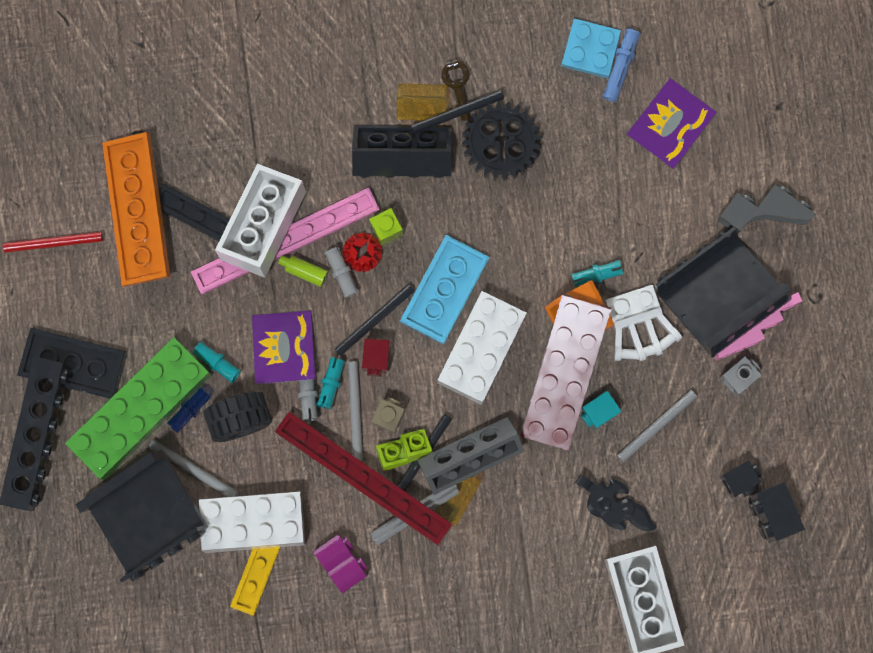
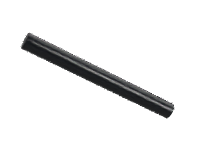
[410,90,504,134]
[334,284,414,357]
[397,414,452,491]

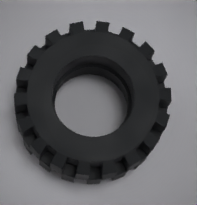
[203,391,272,442]

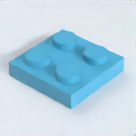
[561,19,621,79]

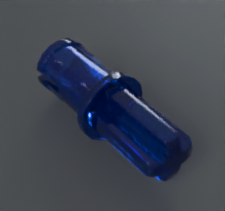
[167,388,210,433]

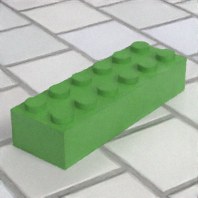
[65,337,212,481]

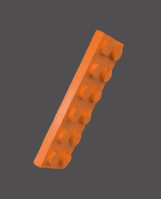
[102,132,171,287]

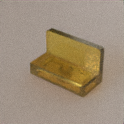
[397,83,447,120]
[432,477,481,527]

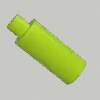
[278,255,328,287]

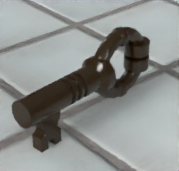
[441,59,471,122]

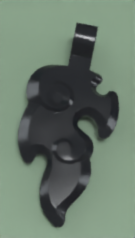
[575,475,657,531]

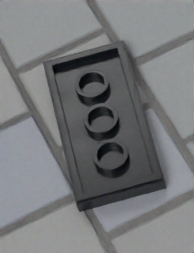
[17,327,127,399]

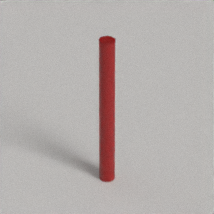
[3,232,103,253]

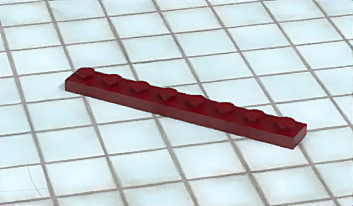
[275,412,453,546]

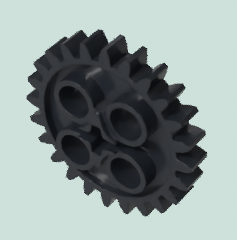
[462,101,542,181]

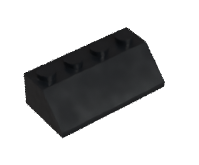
[352,125,451,178]

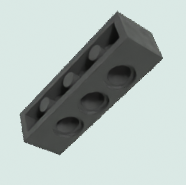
[417,417,525,495]

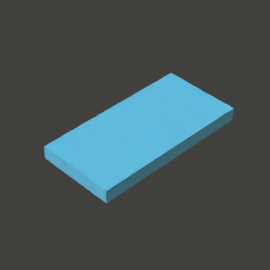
[400,235,490,345]

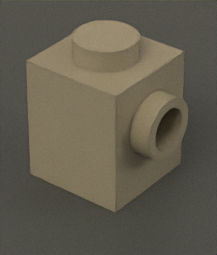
[371,398,405,434]

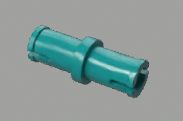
[571,260,623,288]
[192,342,241,383]
[316,357,345,410]

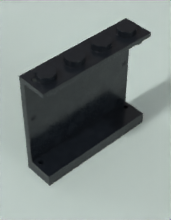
[655,227,792,358]
[75,449,208,582]

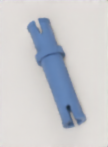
[602,29,641,102]

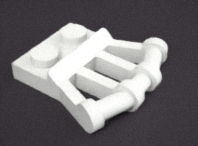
[605,285,682,361]

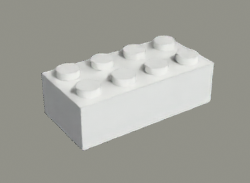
[215,164,306,278]
[438,291,527,405]
[199,492,305,553]
[605,546,684,653]

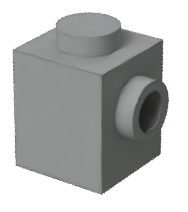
[719,357,762,397]

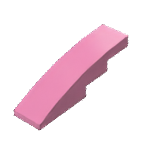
[714,293,802,361]

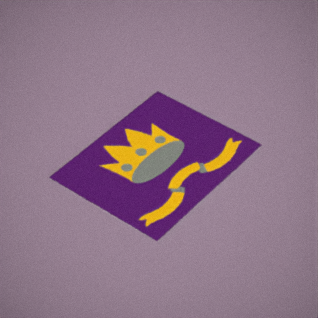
[627,78,717,169]
[252,310,315,384]

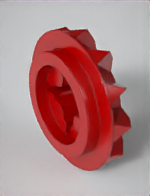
[343,232,382,272]

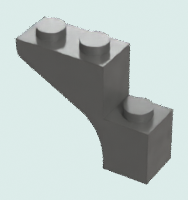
[717,184,815,235]

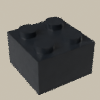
[748,482,805,543]

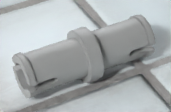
[324,247,359,298]
[298,379,318,421]

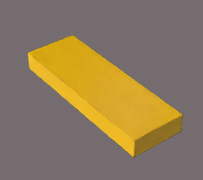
[230,547,281,616]

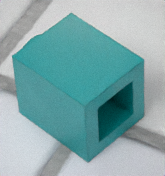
[581,391,622,430]

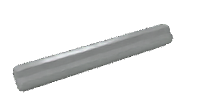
[371,485,460,544]

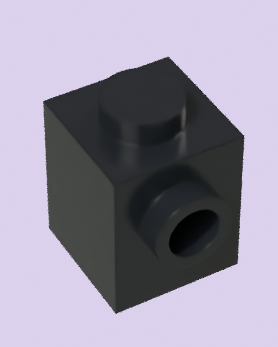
[719,460,761,498]

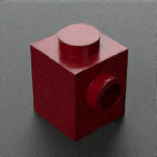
[362,338,390,377]

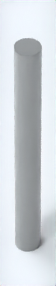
[348,361,363,461]
[617,390,697,463]
[148,439,238,497]

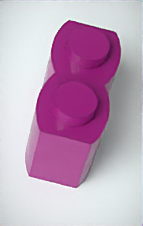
[313,535,368,594]

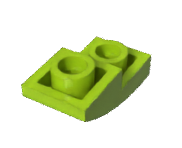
[376,429,432,471]

